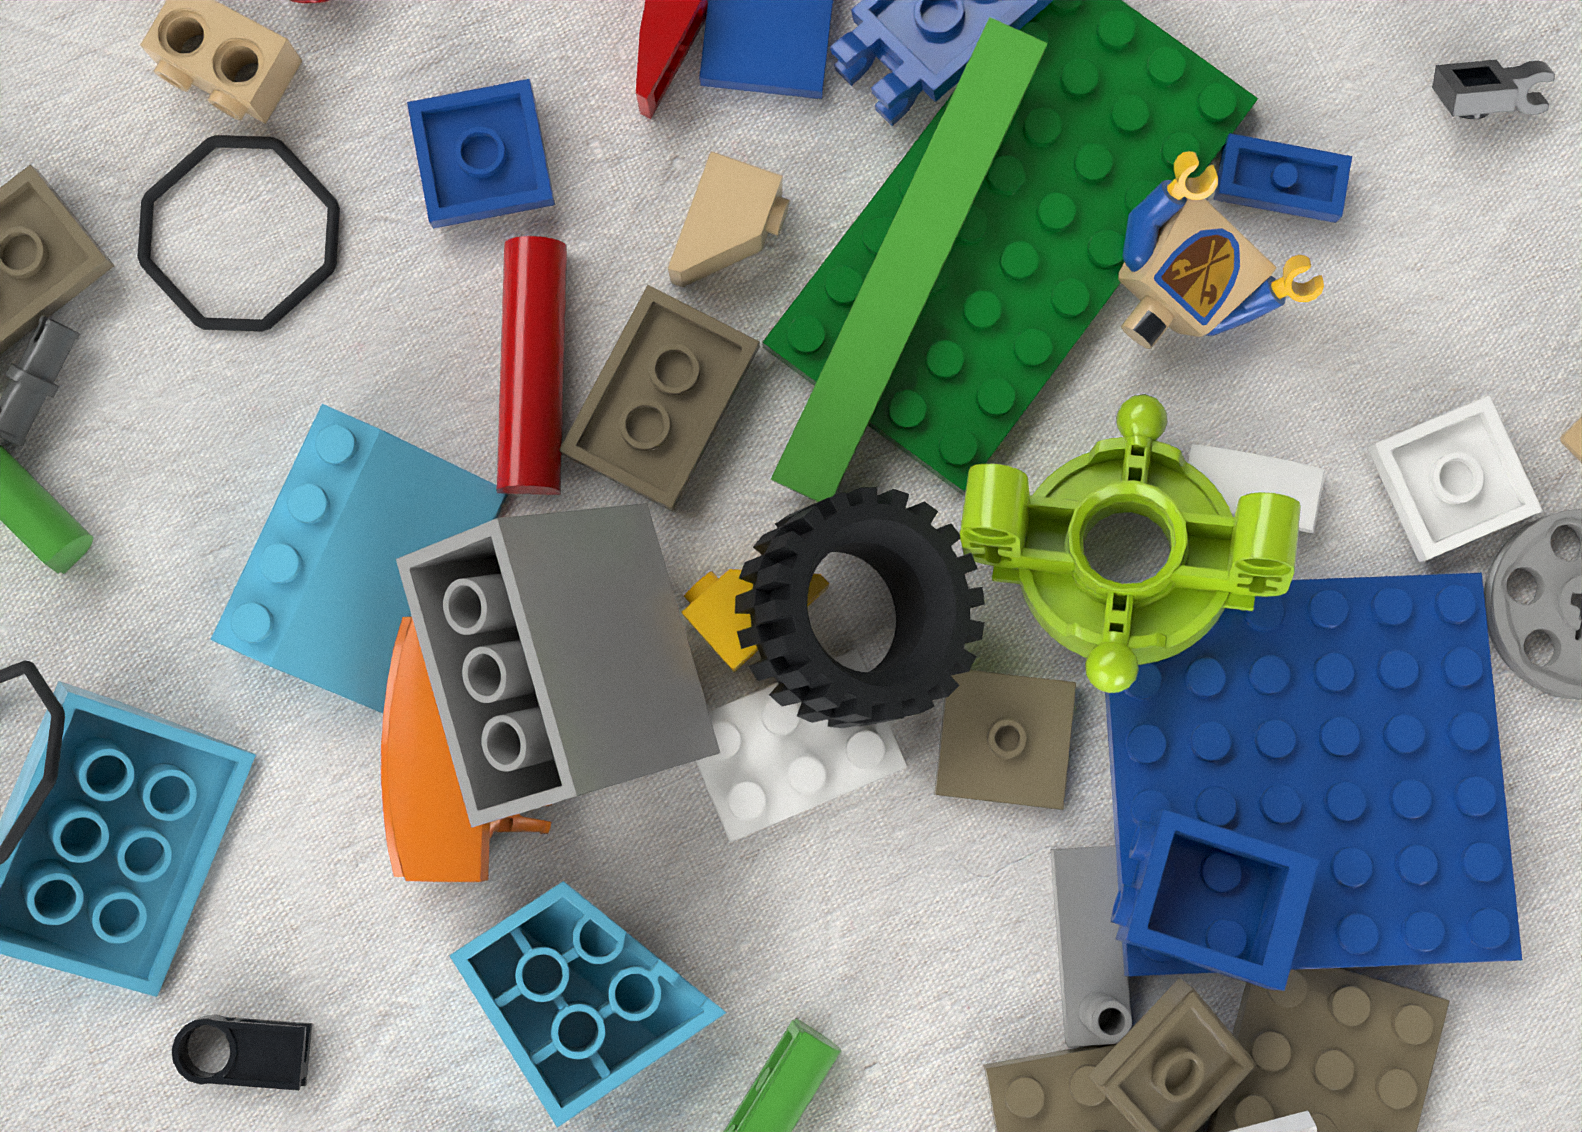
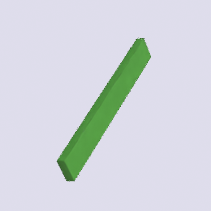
[771,17,1048,502]

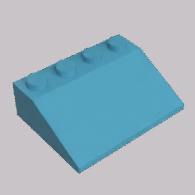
[210,404,508,713]
[0,681,256,997]

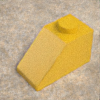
[681,569,830,673]

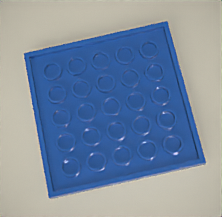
[1105,573,1523,976]

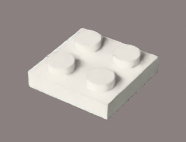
[1367,395,1543,562]

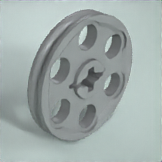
[1484,509,1582,700]

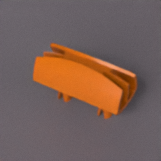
[381,617,552,882]

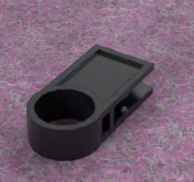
[172,1014,312,1091]

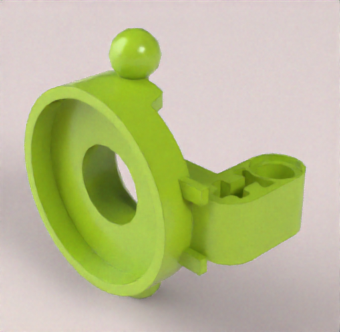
[960,394,1301,693]

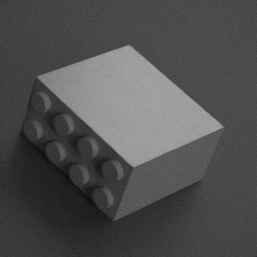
[396,503,720,828]

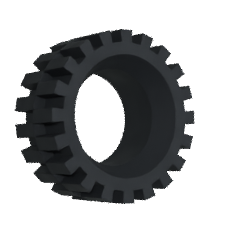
[735,487,985,728]

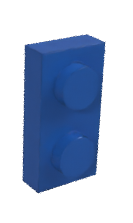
[1213,133,1352,223]

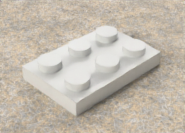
[696,649,907,843]

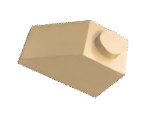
[668,151,790,287]

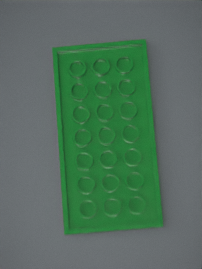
[762,0,1259,495]

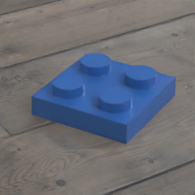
[407,79,555,229]

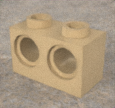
[140,0,302,124]

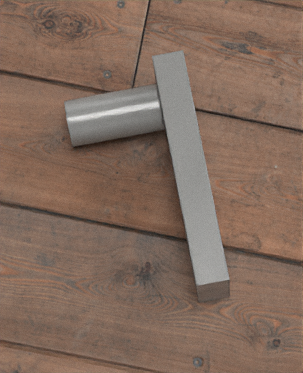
[1050,845,1132,1047]

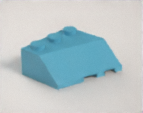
[449,881,727,1128]

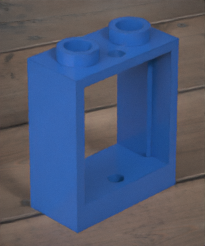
[1111,809,1320,991]

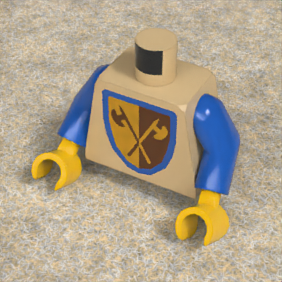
[1118,151,1324,349]

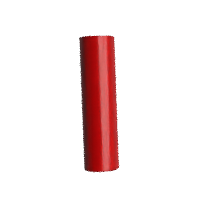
[496,236,567,495]

